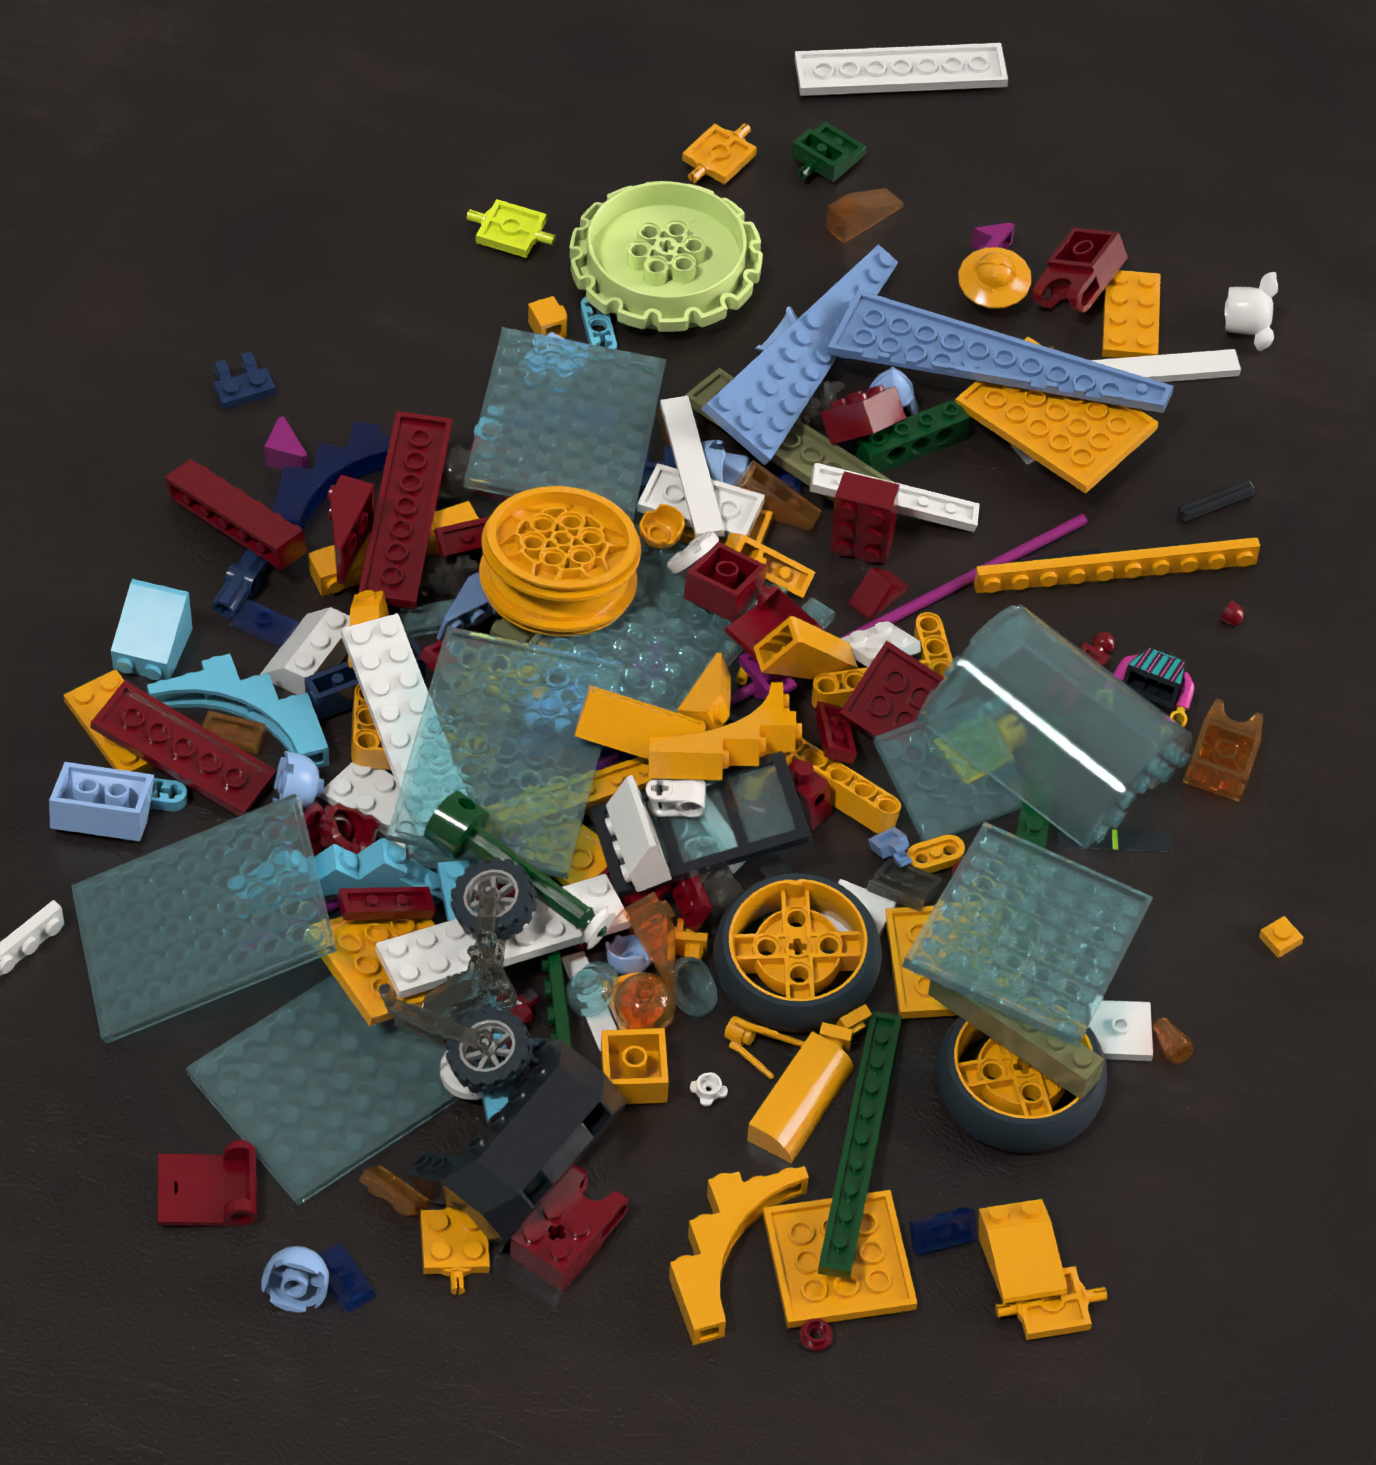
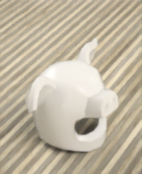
[1224,272,1278,351]

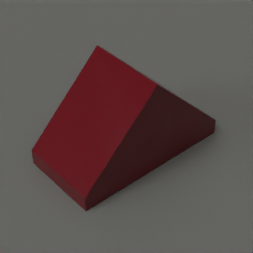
[849,568,910,621]

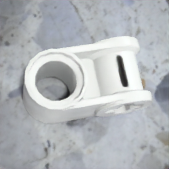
[646,779,706,818]

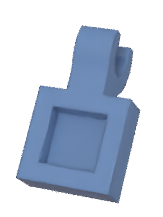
[868,827,912,867]

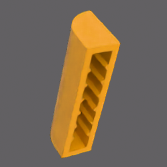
[574,685,706,759]
[747,1031,854,1164]

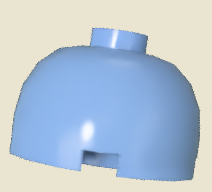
[273,751,324,813]
[261,1246,329,1312]

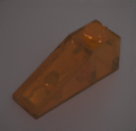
[826,188,904,243]
[733,460,821,531]
[622,892,675,990]

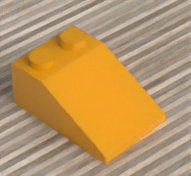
[978,1199,1068,1304]

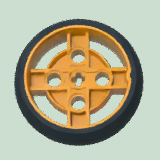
[713,873,882,1033]
[936,993,1107,1153]

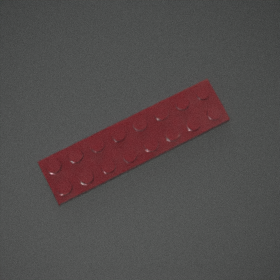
[358,411,453,609]

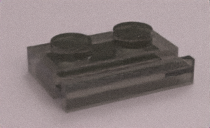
[867,858,943,912]

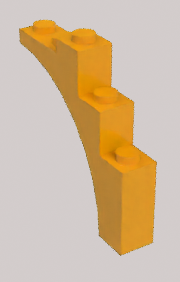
[648,682,802,780]
[669,1166,809,1345]

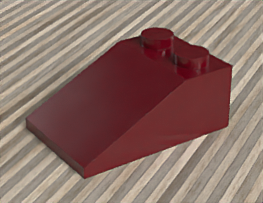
[327,475,375,585]

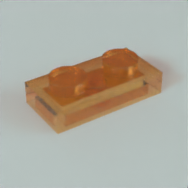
[202,711,266,754]
[359,1165,430,1216]

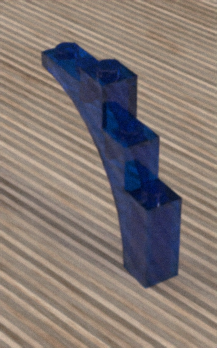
[272,422,391,531]

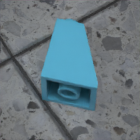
[111,579,193,680]

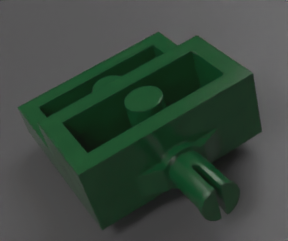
[792,121,867,182]

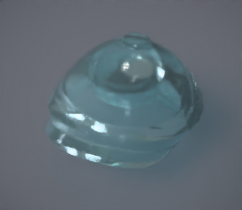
[664,957,717,1017]
[565,961,618,1017]

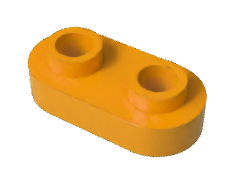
[906,835,965,875]

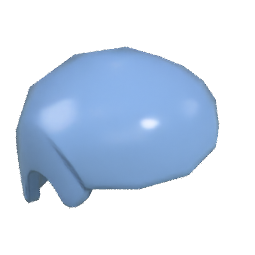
[605,934,654,975]

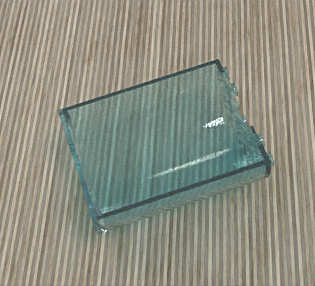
[917,604,1193,849]

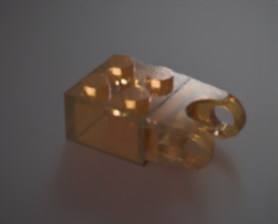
[1183,699,1263,802]

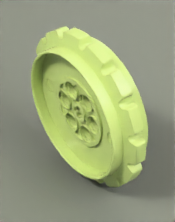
[570,181,763,332]

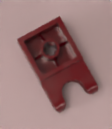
[1032,227,1128,313]
[510,1165,629,1292]

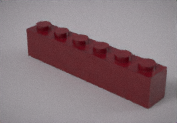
[165,459,307,570]

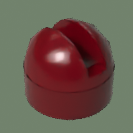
[1220,600,1245,626]

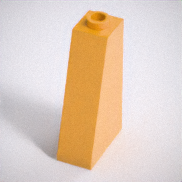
[753,616,858,680]

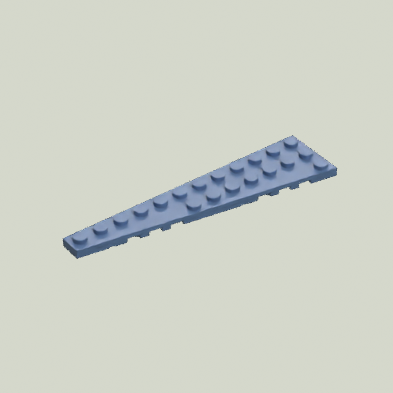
[701,244,898,465]
[827,290,1173,413]

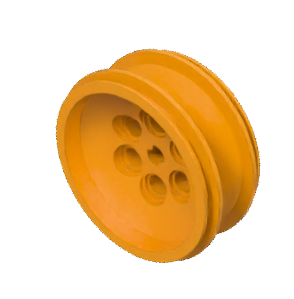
[479,486,641,637]

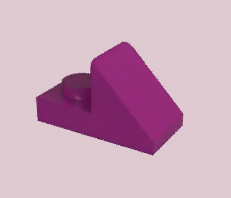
[971,223,1015,250]
[739,653,797,700]

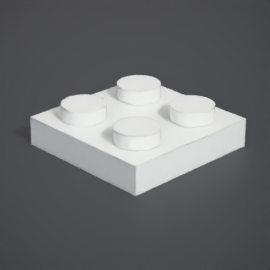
[840,621,921,667]

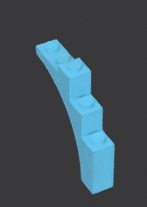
[147,654,330,768]
[235,837,443,920]

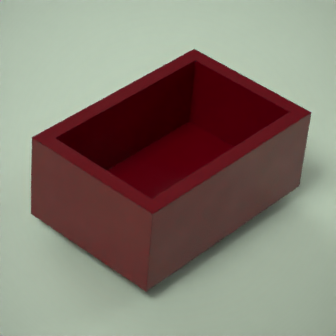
[830,471,900,565]

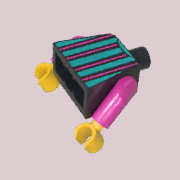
[1101,648,1195,732]

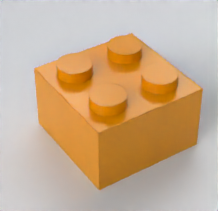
[601,1028,669,1104]

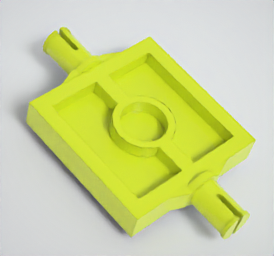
[466,199,556,258]

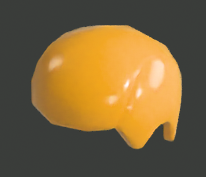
[639,504,685,549]

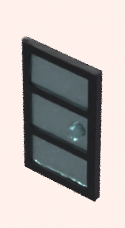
[589,751,812,898]

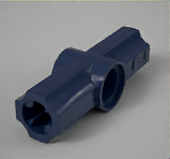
[212,549,270,620]

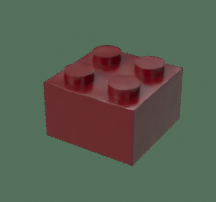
[820,384,906,444]
[683,542,767,622]

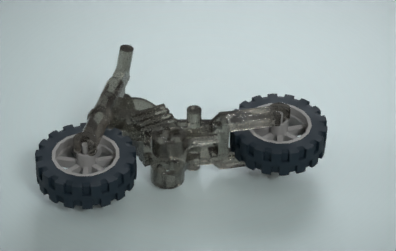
[378,857,537,1095]

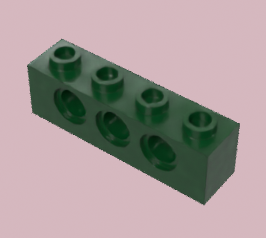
[856,399,970,473]

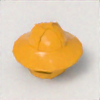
[958,247,1031,309]

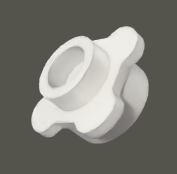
[690,1072,728,1106]

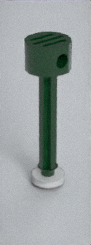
[424,790,616,950]

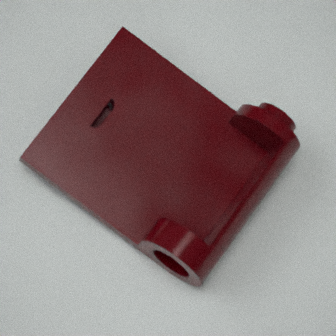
[724,585,827,678]
[157,1140,257,1226]

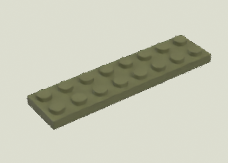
[685,368,893,502]

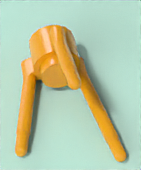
[724,1015,805,1079]

